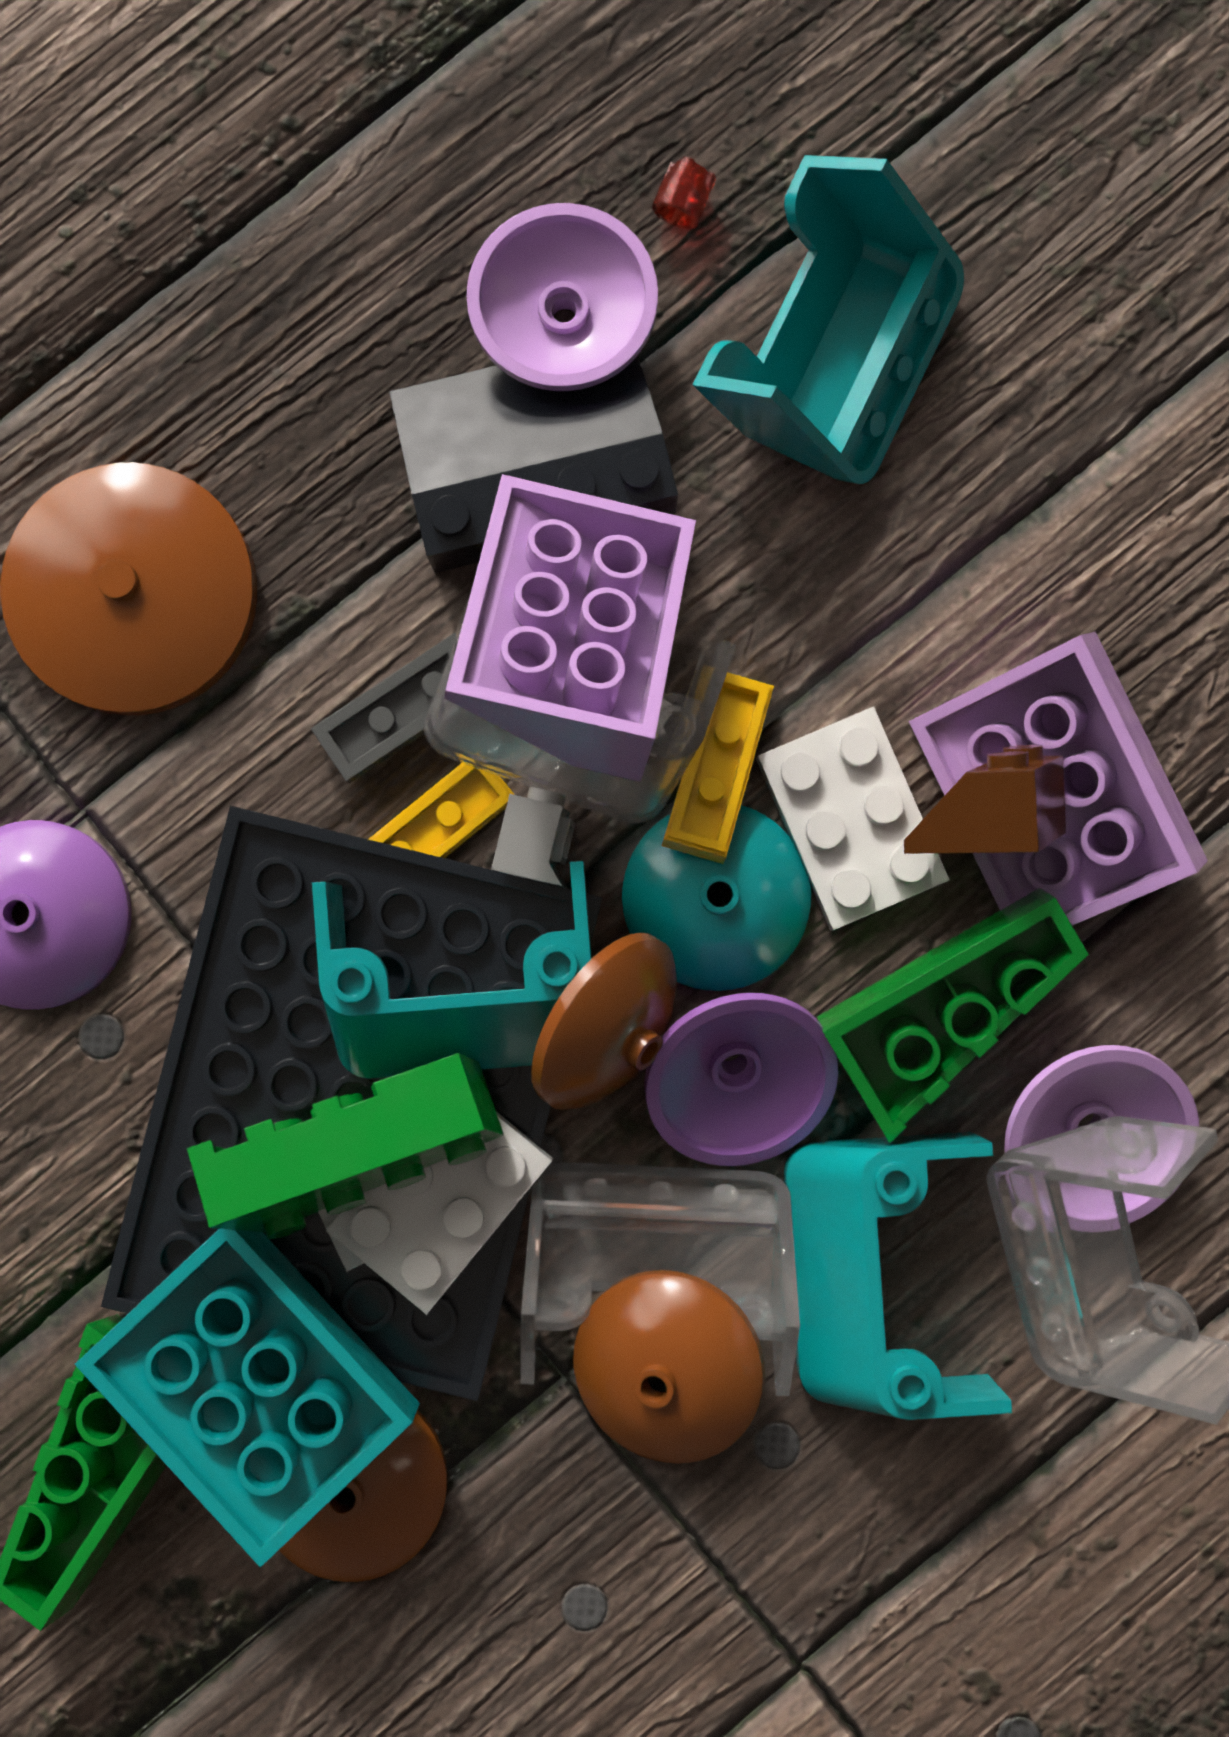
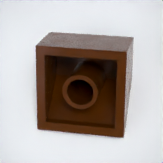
[904,745,1066,854]

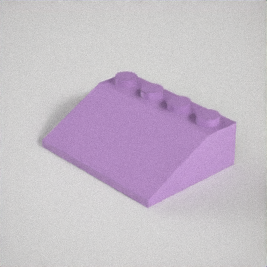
[444,474,696,782]
[909,632,1208,925]

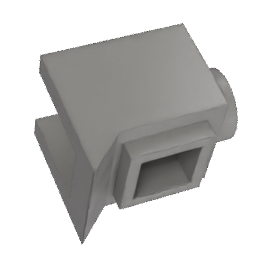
[491,787,576,889]

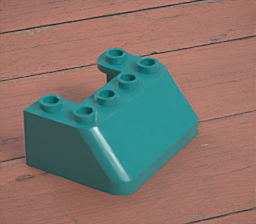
[692,155,964,484]

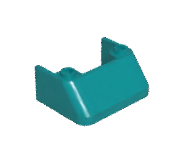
[312,861,592,1078]
[784,1132,1012,1420]

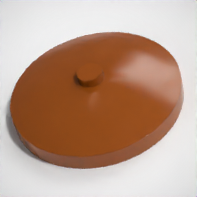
[0,463,257,716]

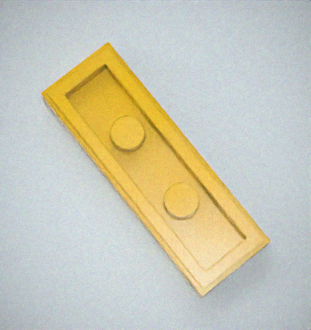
[662,668,774,864]
[369,750,515,858]

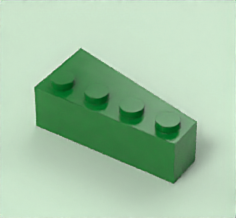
[817,888,1089,1143]
[187,1053,504,1239]
[0,1314,167,1631]

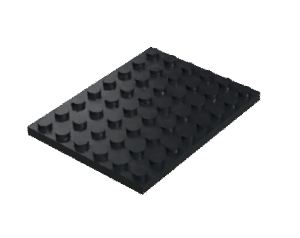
[101,805,602,1401]

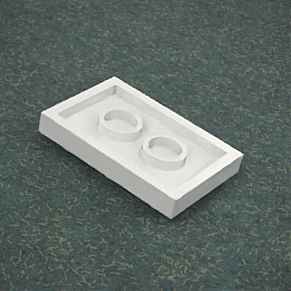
[756,706,949,931]
[326,1111,553,1315]

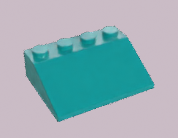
[74,1229,420,1568]

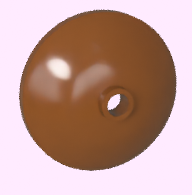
[531,933,677,1110]
[573,1270,765,1464]
[279,1409,448,1582]

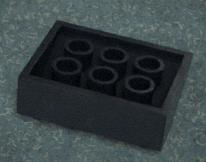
[389,355,678,573]

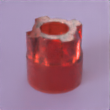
[652,157,716,229]

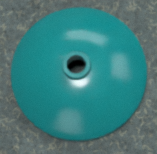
[622,805,811,991]

